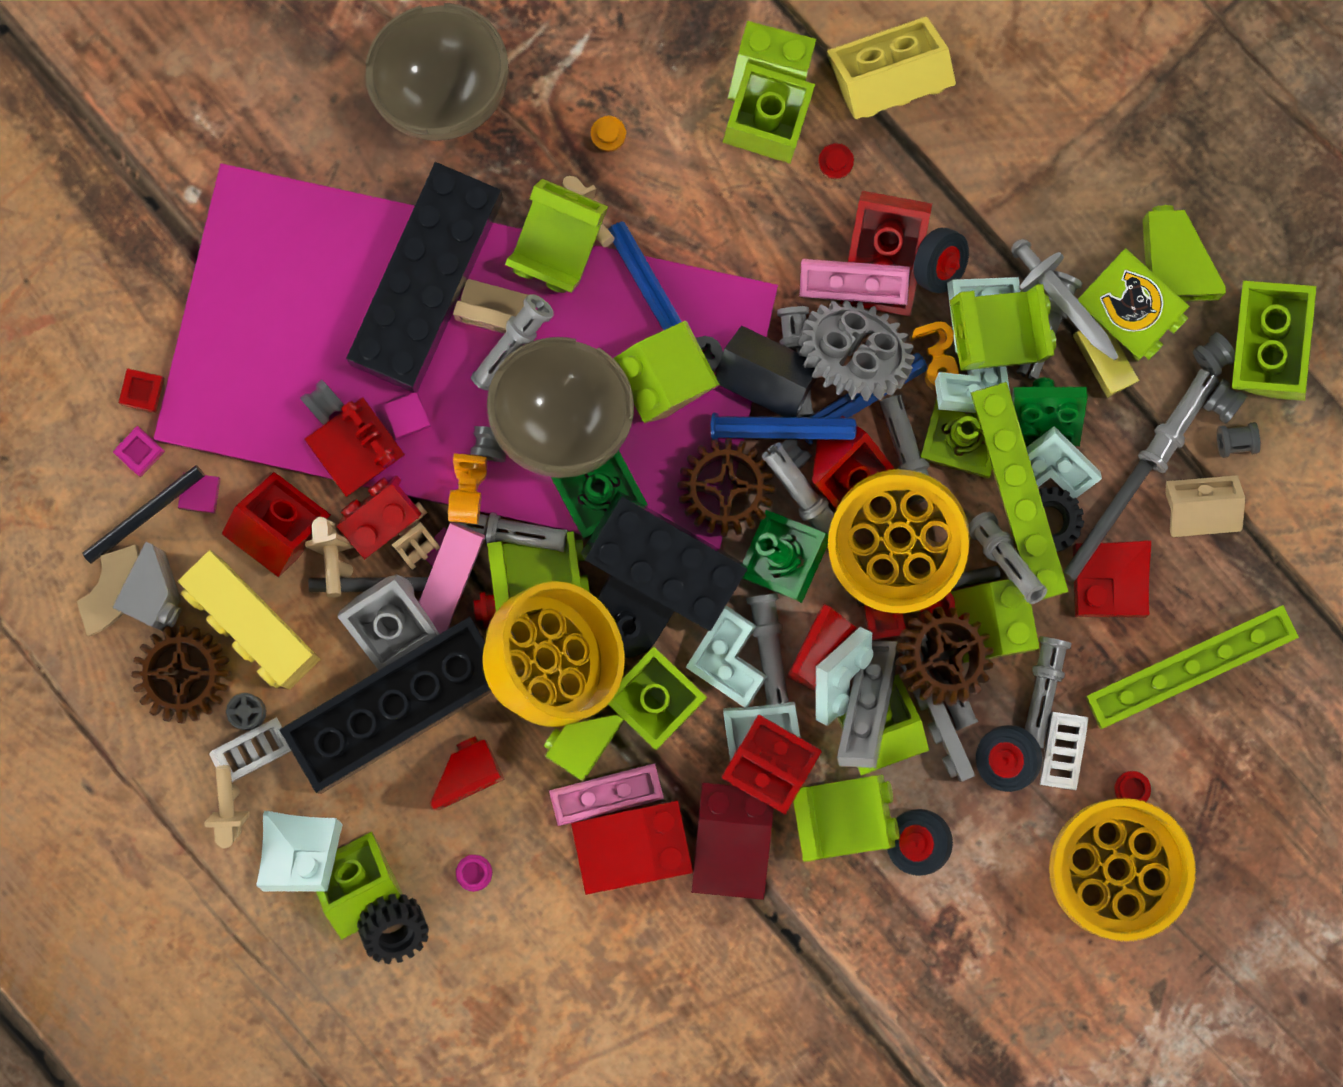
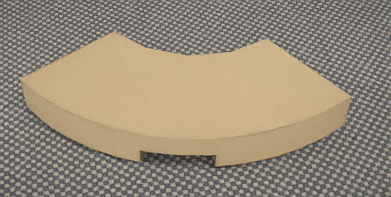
[77,545,139,636]

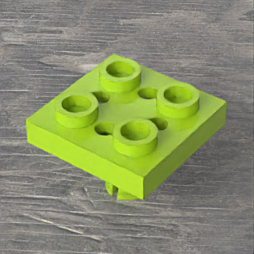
[920,397,993,479]

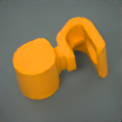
[910,321,959,391]
[448,453,487,524]

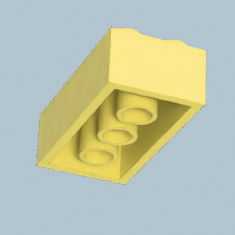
[178,550,321,690]

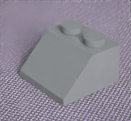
[112,542,182,631]

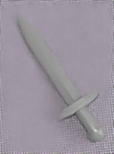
[1011,239,1118,360]

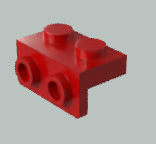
[336,475,422,560]

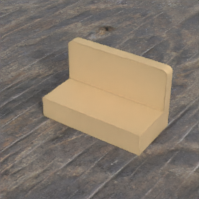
[453,279,528,334]
[1165,475,1245,537]

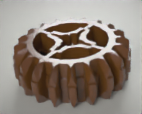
[677,438,776,537]
[895,607,994,706]
[131,625,232,724]

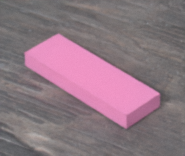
[799,259,910,305]
[419,522,486,634]
[549,763,664,826]

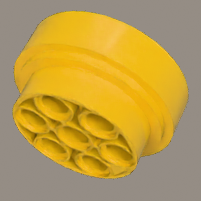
[828,469,970,613]
[483,581,625,727]
[1049,799,1196,941]

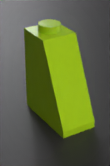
[1143,205,1226,302]

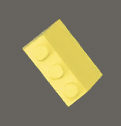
[827,16,956,120]

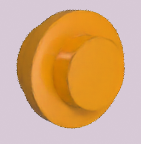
[591,116,626,152]

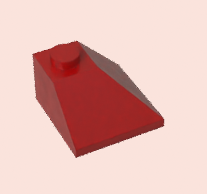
[812,415,896,510]
[430,736,505,810]

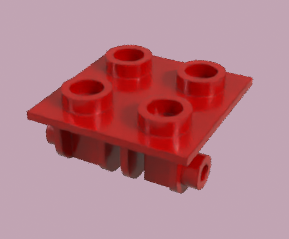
[304,397,405,497]

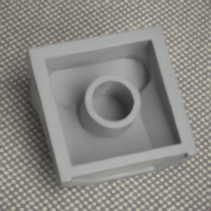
[337,574,439,670]

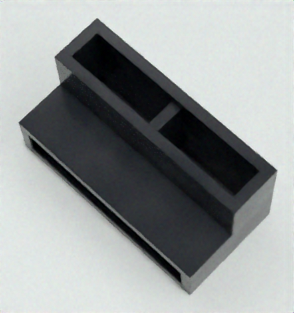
[715,325,817,417]

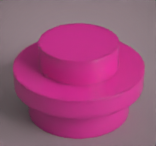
[456,855,493,891]

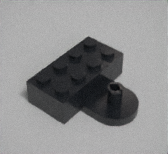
[581,491,748,658]

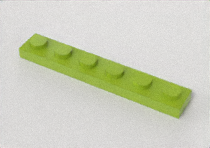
[970,382,1069,600]
[1085,605,1299,730]

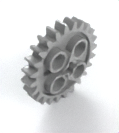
[798,300,915,401]

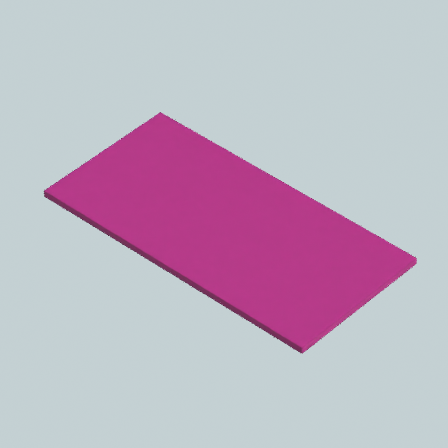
[154,163,778,549]

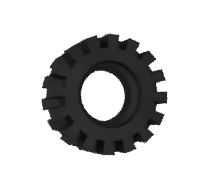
[1039,487,1084,552]
[357,894,429,964]

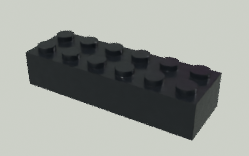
[346,162,504,393]
[279,617,492,794]

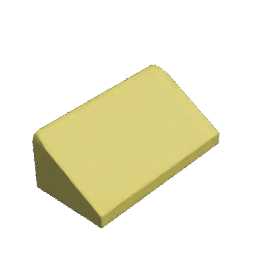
[1073,322,1139,398]

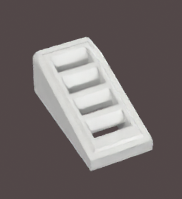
[1040,712,1089,790]
[209,717,291,782]

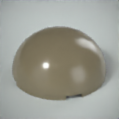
[365,3,509,141]
[487,337,634,478]

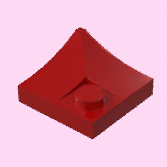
[1073,540,1152,618]

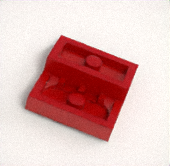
[721,714,822,815]

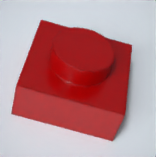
[118,368,164,413]
[863,605,906,641]

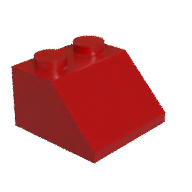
[221,472,331,577]

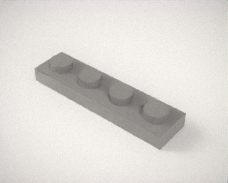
[837,641,899,768]
[898,651,975,782]

